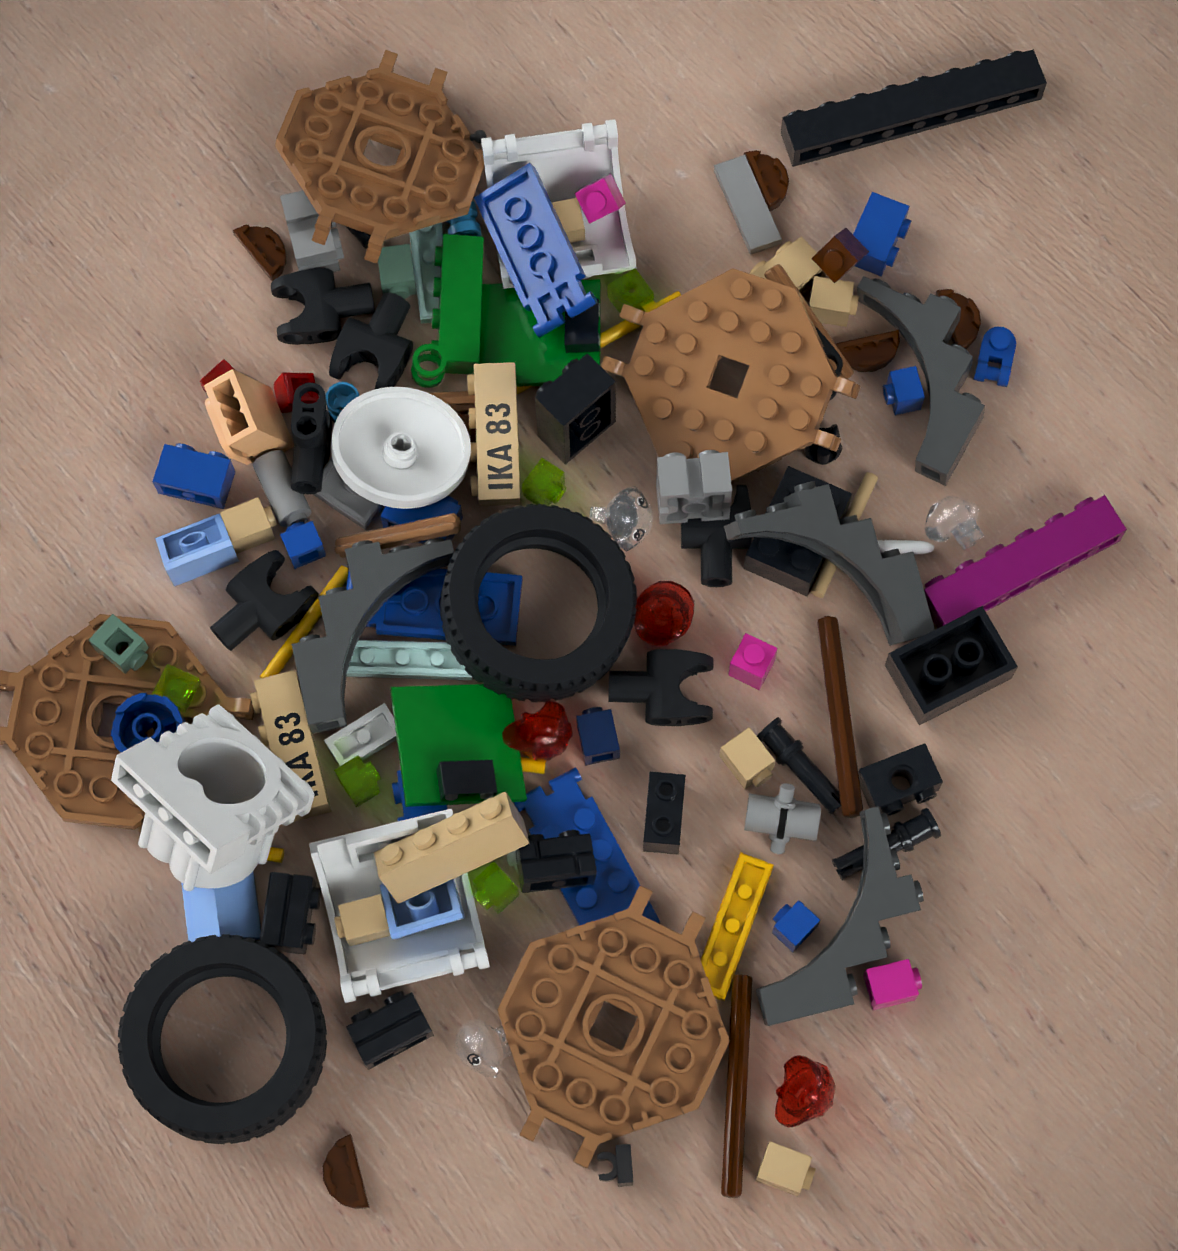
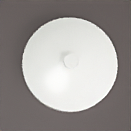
[331,387,471,509]

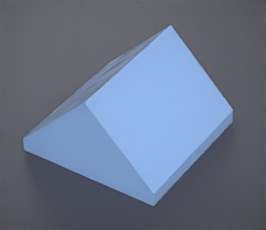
[155,513,239,587]
[181,871,261,942]
[380,879,465,940]

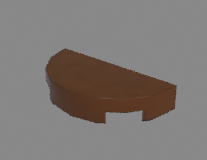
[744,150,789,212]
[233,225,287,281]
[936,289,981,349]
[835,330,900,372]
[323,1134,370,1209]

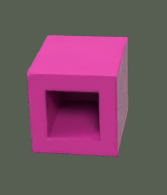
[574,173,626,224]
[728,633,778,690]
[863,959,922,1011]

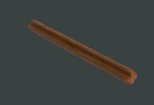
[817,616,863,818]
[721,974,753,1198]

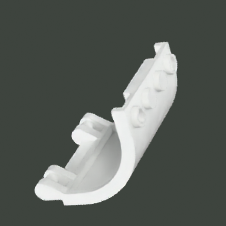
[481,119,637,289]
[309,808,490,1003]

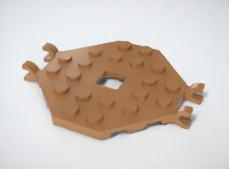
[275,50,484,264]
[601,268,861,485]
[0,614,254,830]
[497,886,730,1168]

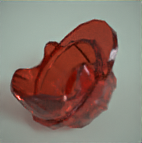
[634,581,694,646]
[502,701,573,761]
[775,1055,836,1128]

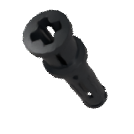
[757,717,841,815]
[832,808,941,881]

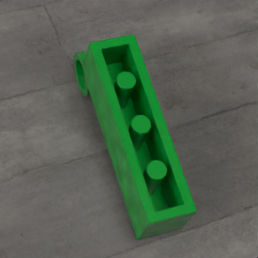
[411,234,484,388]

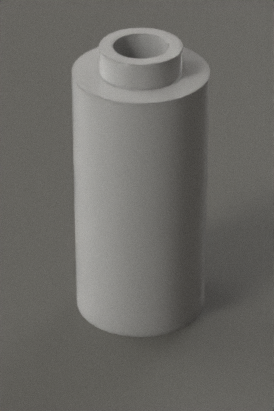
[252,450,311,527]

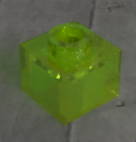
[607,268,654,320]
[522,458,566,506]
[334,755,381,808]
[472,862,520,914]

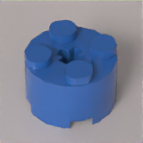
[111,693,186,753]

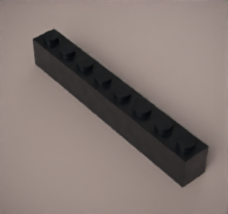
[781,49,1047,167]

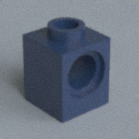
[576,707,620,766]

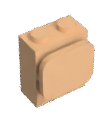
[204,369,294,465]

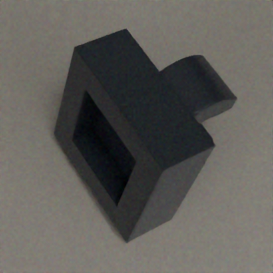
[597,1144,633,1187]

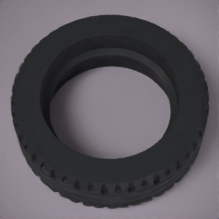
[440,504,637,702]
[118,934,327,1144]

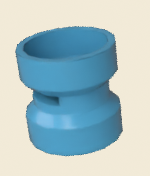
[446,201,482,237]
[326,382,359,423]

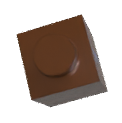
[811,228,869,283]

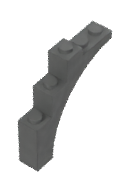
[857,276,985,486]
[724,481,935,646]
[292,538,454,734]
[756,806,924,1026]

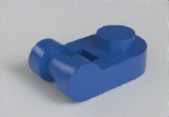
[973,327,1016,387]

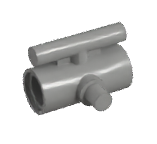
[744,783,821,854]

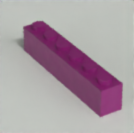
[924,495,1127,629]

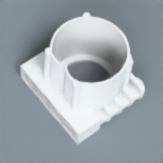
[111,705,314,891]

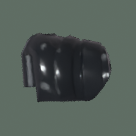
[805,424,842,465]

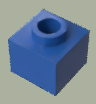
[883,366,925,415]
[280,521,326,569]
[772,900,820,952]

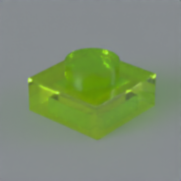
[151,664,201,713]

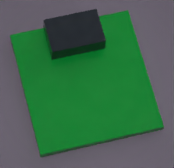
[479,279,601,387]
[390,684,527,807]

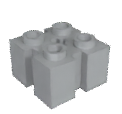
[280,190,344,272]
[656,450,732,524]

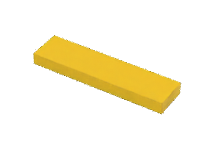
[700,852,774,1001]

